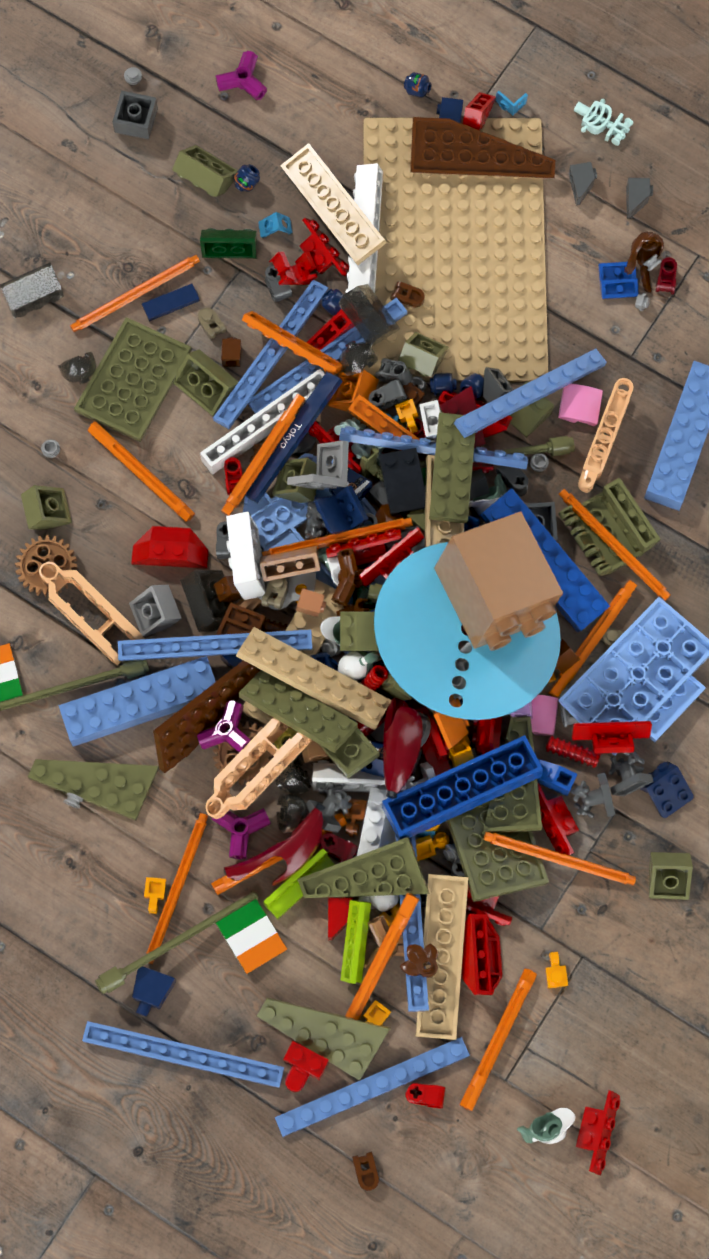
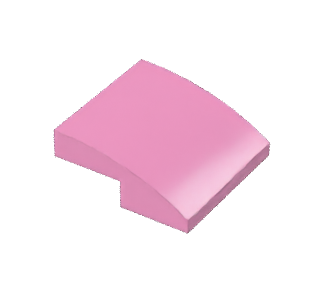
[558,384,603,426]
[531,695,559,736]

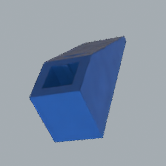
[537,759,577,796]

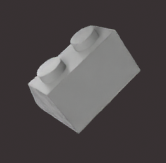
[129,585,182,637]

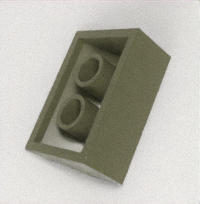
[172,145,238,197]
[173,349,239,416]

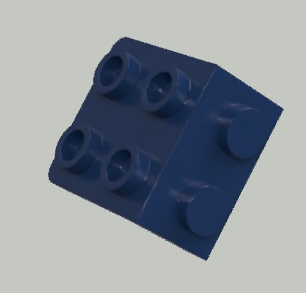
[314,486,369,534]
[640,761,694,818]

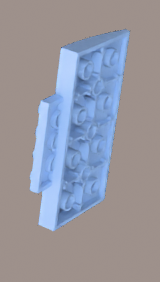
[558,597,709,756]

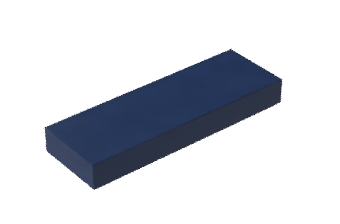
[142,283,200,321]

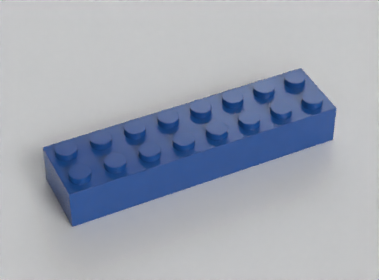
[480,488,610,632]
[382,735,543,840]

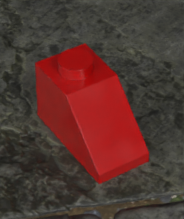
[328,897,352,941]

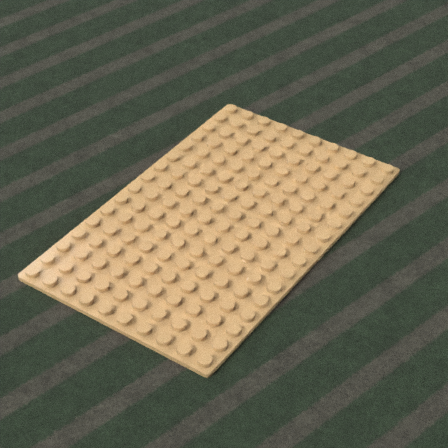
[364,118,548,382]

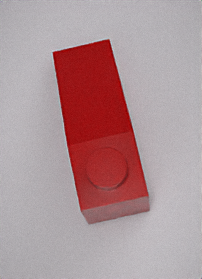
[463,92,496,131]
[306,309,359,350]

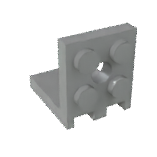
[287,441,349,490]

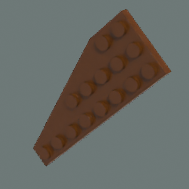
[410,117,556,179]
[153,660,261,773]

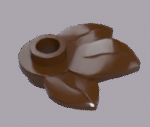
[400,943,438,978]

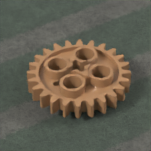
[15,535,78,597]
[213,722,274,785]

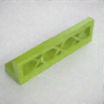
[264,849,335,920]
[340,900,371,984]

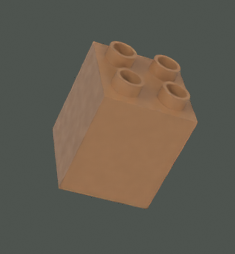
[434,511,563,651]

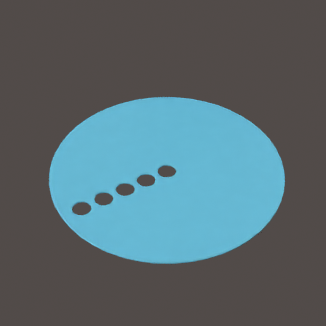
[374,542,561,720]

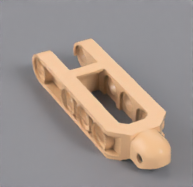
[578,378,634,493]
[39,562,144,666]
[206,717,311,819]

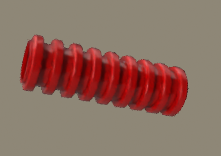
[360,665,388,691]
[546,735,601,769]

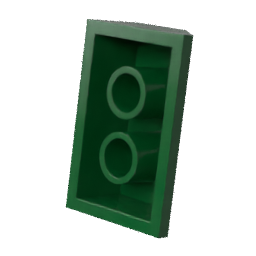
[200,228,257,259]

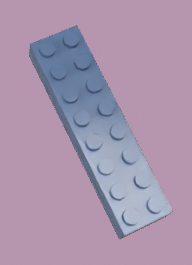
[644,361,709,511]
[58,656,216,747]

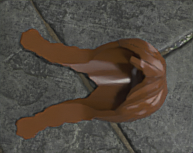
[624,232,664,294]

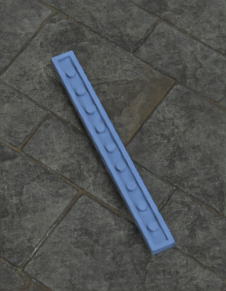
[213,280,329,429]
[248,298,408,414]
[454,349,607,438]
[339,426,528,469]
[118,630,313,661]
[395,835,429,1012]
[82,1021,284,1088]
[275,1037,470,1137]

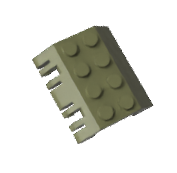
[558,478,661,576]

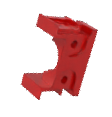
[269,251,317,285]

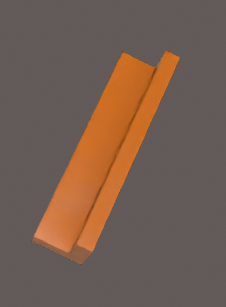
[347,394,419,451]

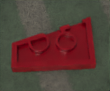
[440,386,486,449]

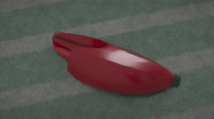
[383,698,423,799]
[224,803,326,886]

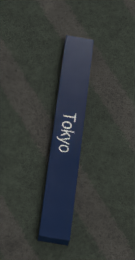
[245,372,343,503]

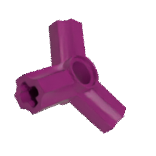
[215,50,267,101]
[197,701,251,752]
[212,808,271,860]

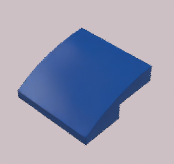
[598,262,639,299]

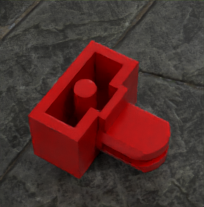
[283,1041,329,1092]

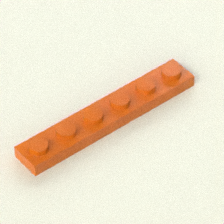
[242,311,344,375]

